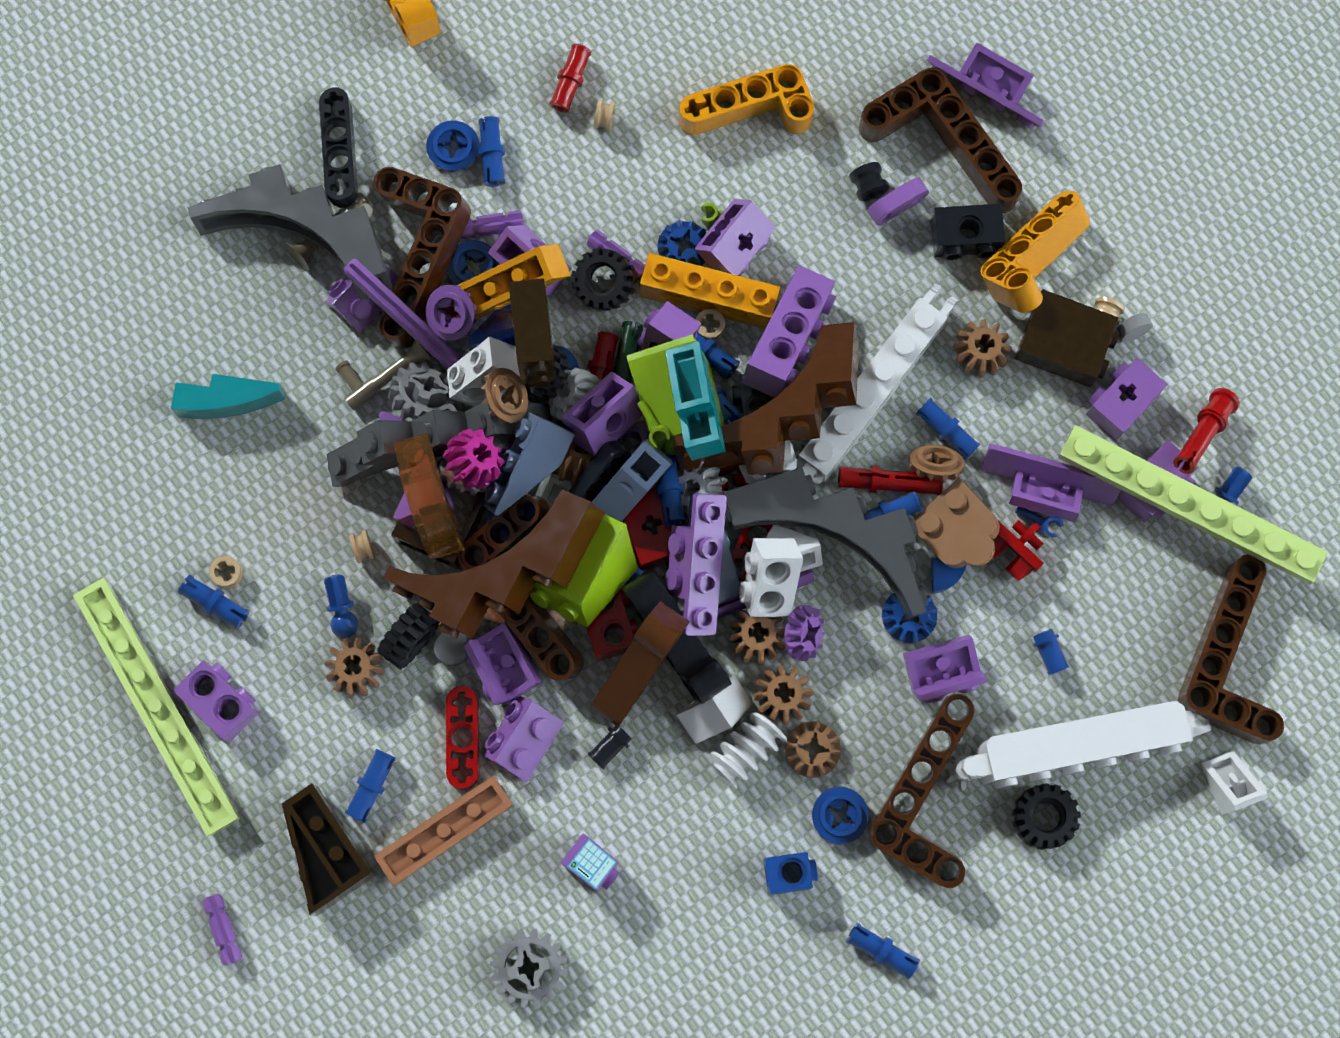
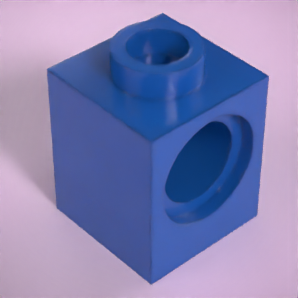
[763,852,818,895]

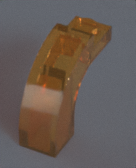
[393,433,465,560]

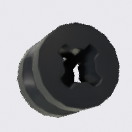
[849,162,890,202]

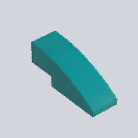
[665,341,726,460]
[171,374,286,419]

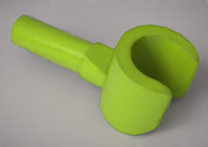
[701,203,724,228]
[637,400,671,448]

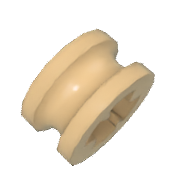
[594,99,616,132]
[1094,297,1125,326]
[696,309,725,341]
[349,529,375,564]
[209,556,243,589]

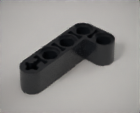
[621,568,732,704]

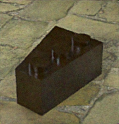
[282,783,376,917]

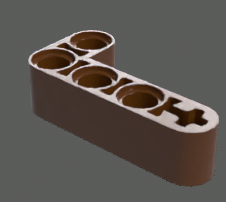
[590,601,690,726]

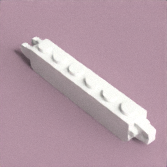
[796,284,959,486]
[953,701,1211,789]

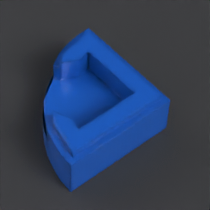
[931,557,966,594]

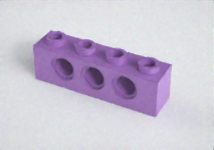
[741,265,836,398]

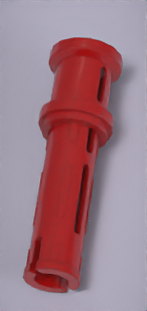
[1173,388,1240,474]

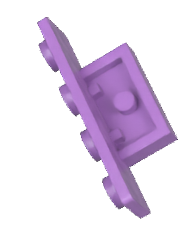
[926,43,1045,129]
[981,444,1120,522]
[665,494,727,636]

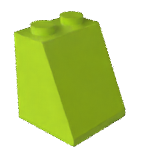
[627,334,725,455]
[530,514,638,627]

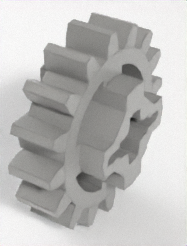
[388,362,463,421]
[490,929,569,1009]

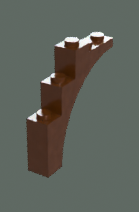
[673,322,859,475]
[383,489,605,639]

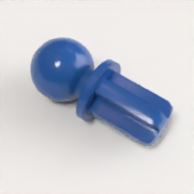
[1214,466,1252,505]
[324,574,359,638]

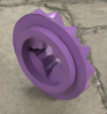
[426,285,477,340]
[785,605,825,662]

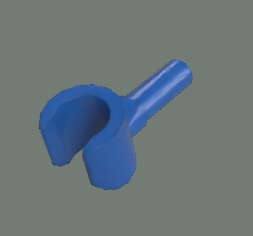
[1015,507,1064,538]

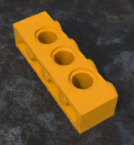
[443,244,571,320]
[640,253,780,329]

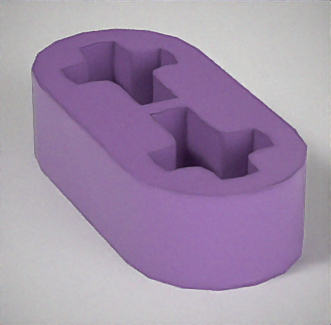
[867,177,929,225]

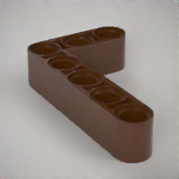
[859,68,1022,213]
[373,167,471,349]
[458,495,584,681]
[1178,554,1284,745]
[870,694,975,888]

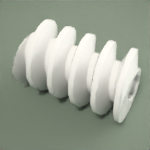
[710,712,787,791]

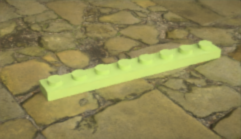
[1058,425,1328,585]
[73,577,241,838]

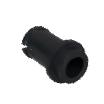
[588,725,632,770]

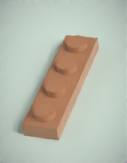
[374,775,514,887]

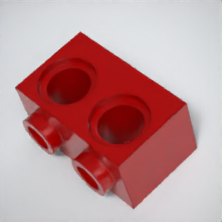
[586,589,638,662]

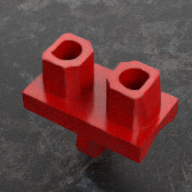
[993,520,1044,581]

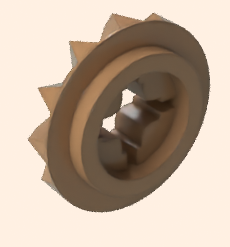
[480,368,528,424]
[909,445,965,482]
[785,721,841,778]

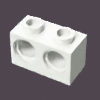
[447,337,521,407]
[739,538,803,617]

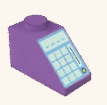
[561,833,620,892]

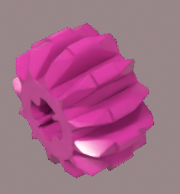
[442,428,505,490]

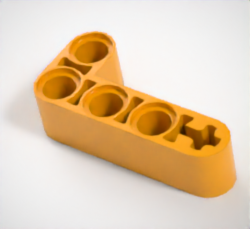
[385,0,441,48]
[679,64,814,135]
[980,191,1090,313]

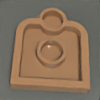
[914,478,1000,568]

